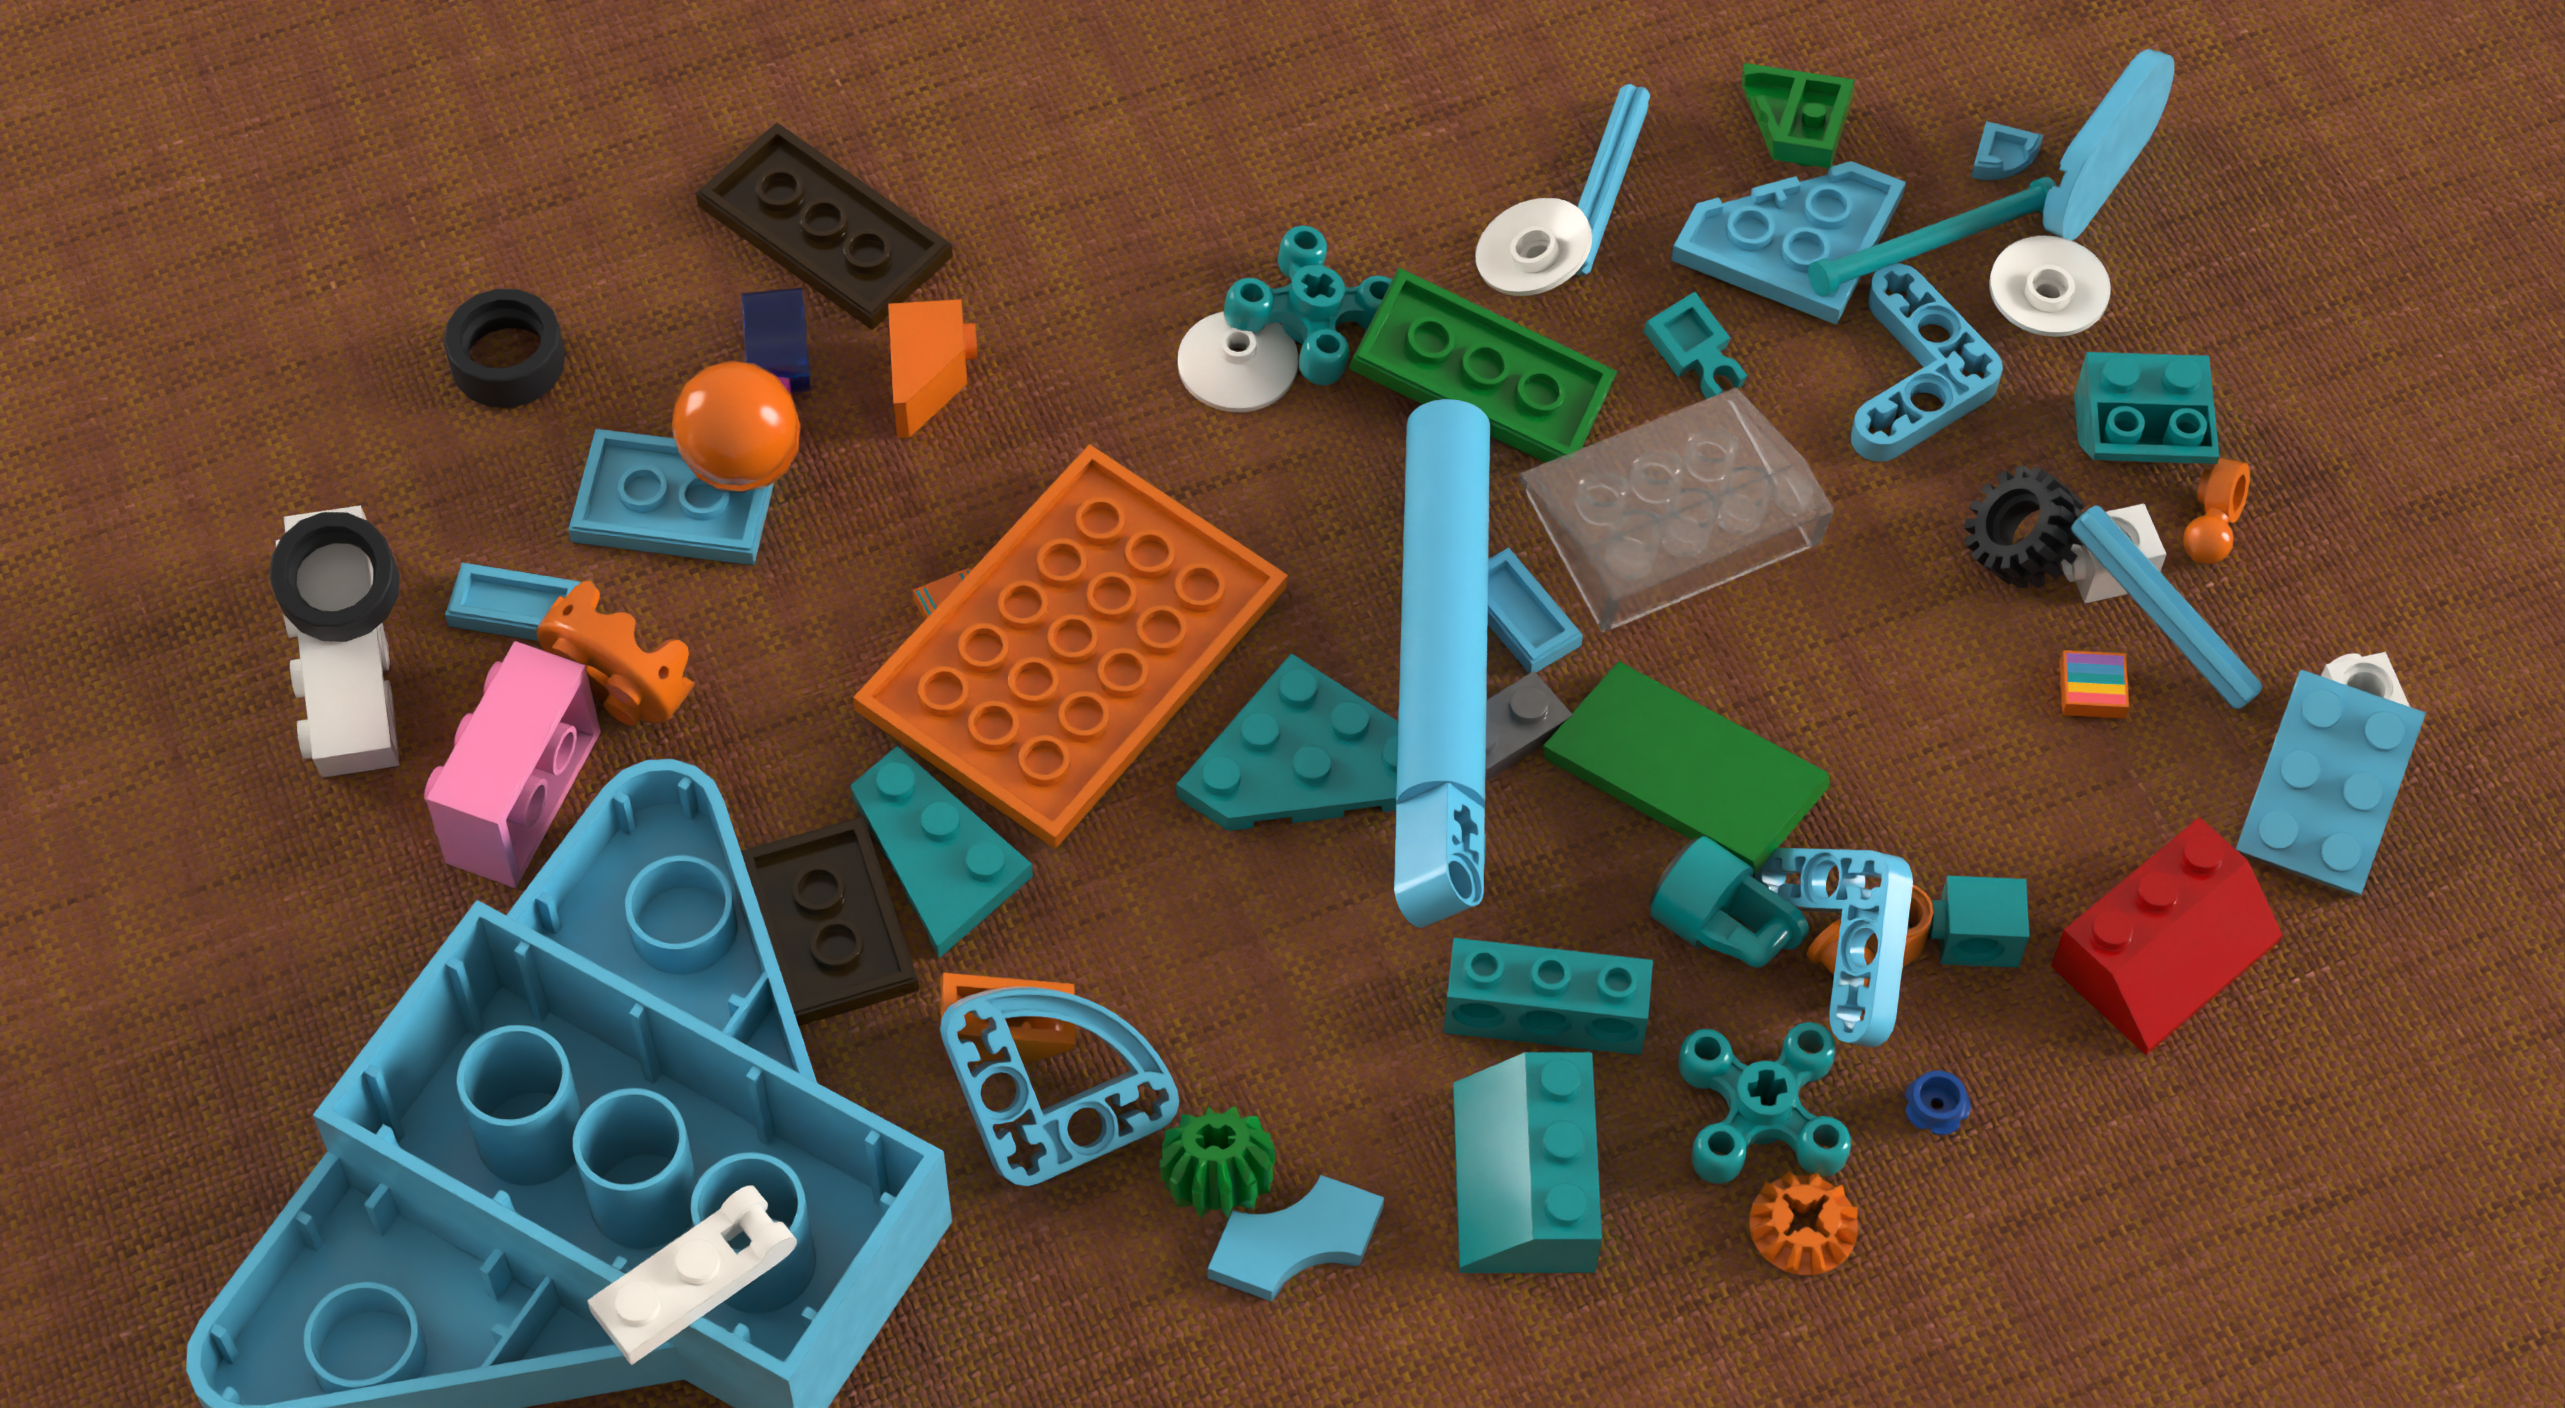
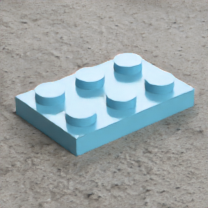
[2235,670,2426,897]

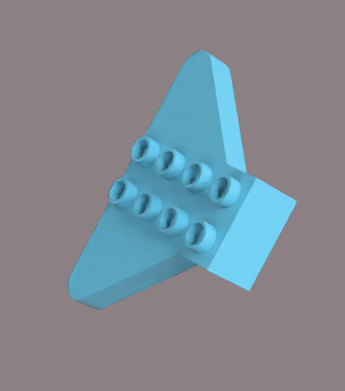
[186,759,952,1408]

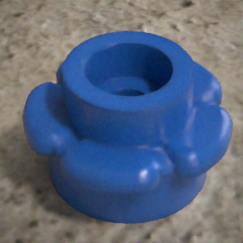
[1905,1071,1971,1135]

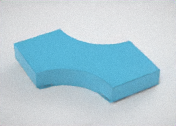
[1208,1175,1384,1302]

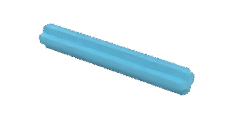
[1575,84,1650,277]
[2071,505,2262,709]

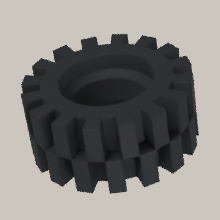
[1964,466,2085,589]

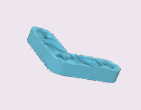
[1851,263,2003,462]
[1755,848,1913,1047]

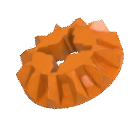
[1749,1170,1858,1276]

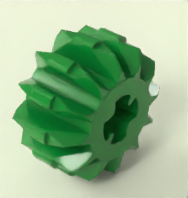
[1159,1105,1276,1218]

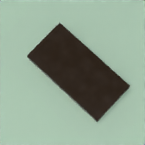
[696,122,953,330]

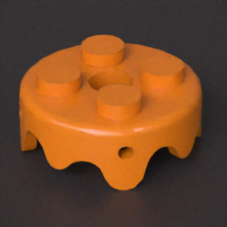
[536,581,695,726]

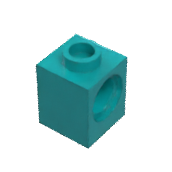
[1928,875,2029,968]

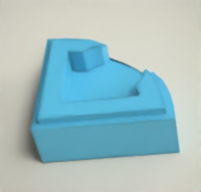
[1971,121,2044,180]

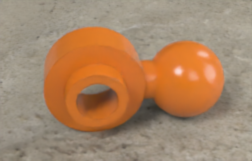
[2183,458,2250,565]

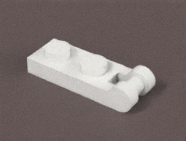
[587,1185,797,1365]

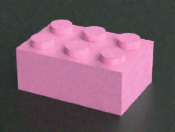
[424,641,601,888]

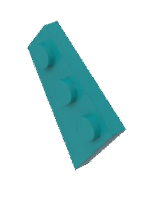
[850,746,1033,958]

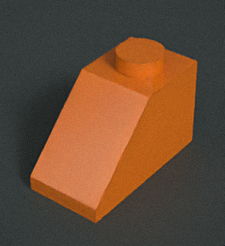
[888,299,978,439]

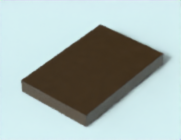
[741,816,919,1026]

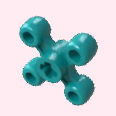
[1223,225,1392,386]
[1678,1022,1851,1184]

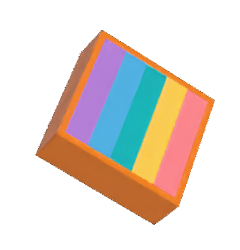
[2059,650,2129,719]

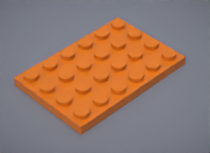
[853,444,1288,849]

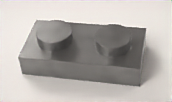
[1485,671,1573,782]

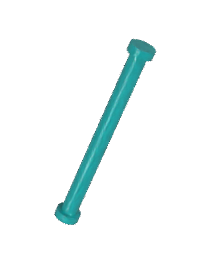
[1808,177,2057,297]

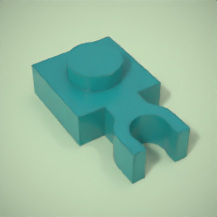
[1643,292,1748,405]

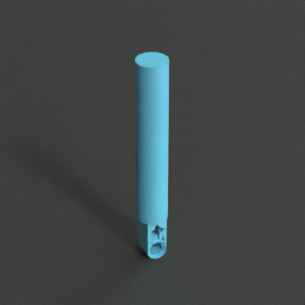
[1394,399,1490,928]

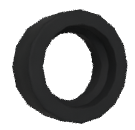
[444,289,565,408]
[269,512,400,642]

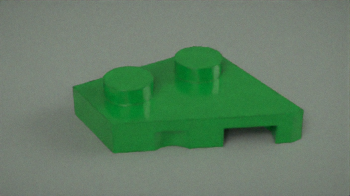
[1742,63,1855,169]

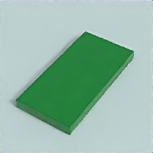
[1349,268,1618,474]
[1543,661,1830,875]

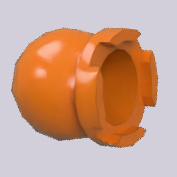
[671,361,801,493]

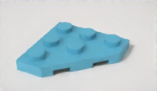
[1671,161,1906,325]

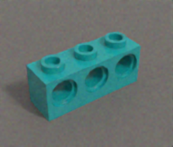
[1443,938,1653,1055]

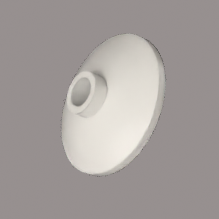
[1476,198,1592,296]
[1989,236,2111,337]
[1178,311,1299,413]

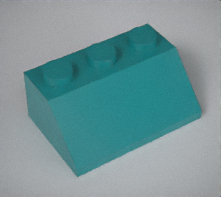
[1453,1052,1602,1273]

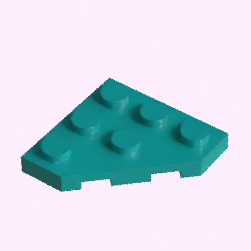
[1176,653,1398,831]

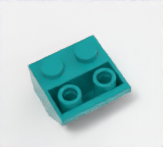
[2074,352,2219,464]

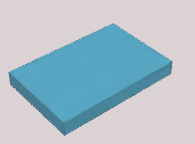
[568,429,774,565]

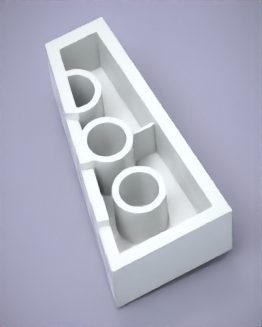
[276,505,400,778]

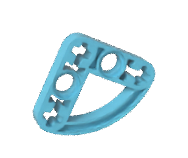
[940,986,1179,1186]

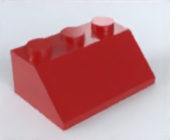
[2051,817,2283,1055]

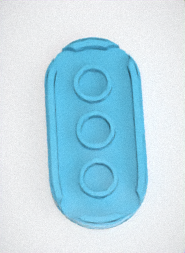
[2043,49,2174,241]

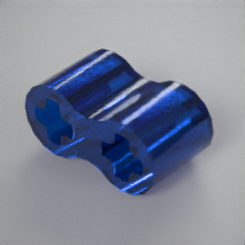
[741,288,811,393]

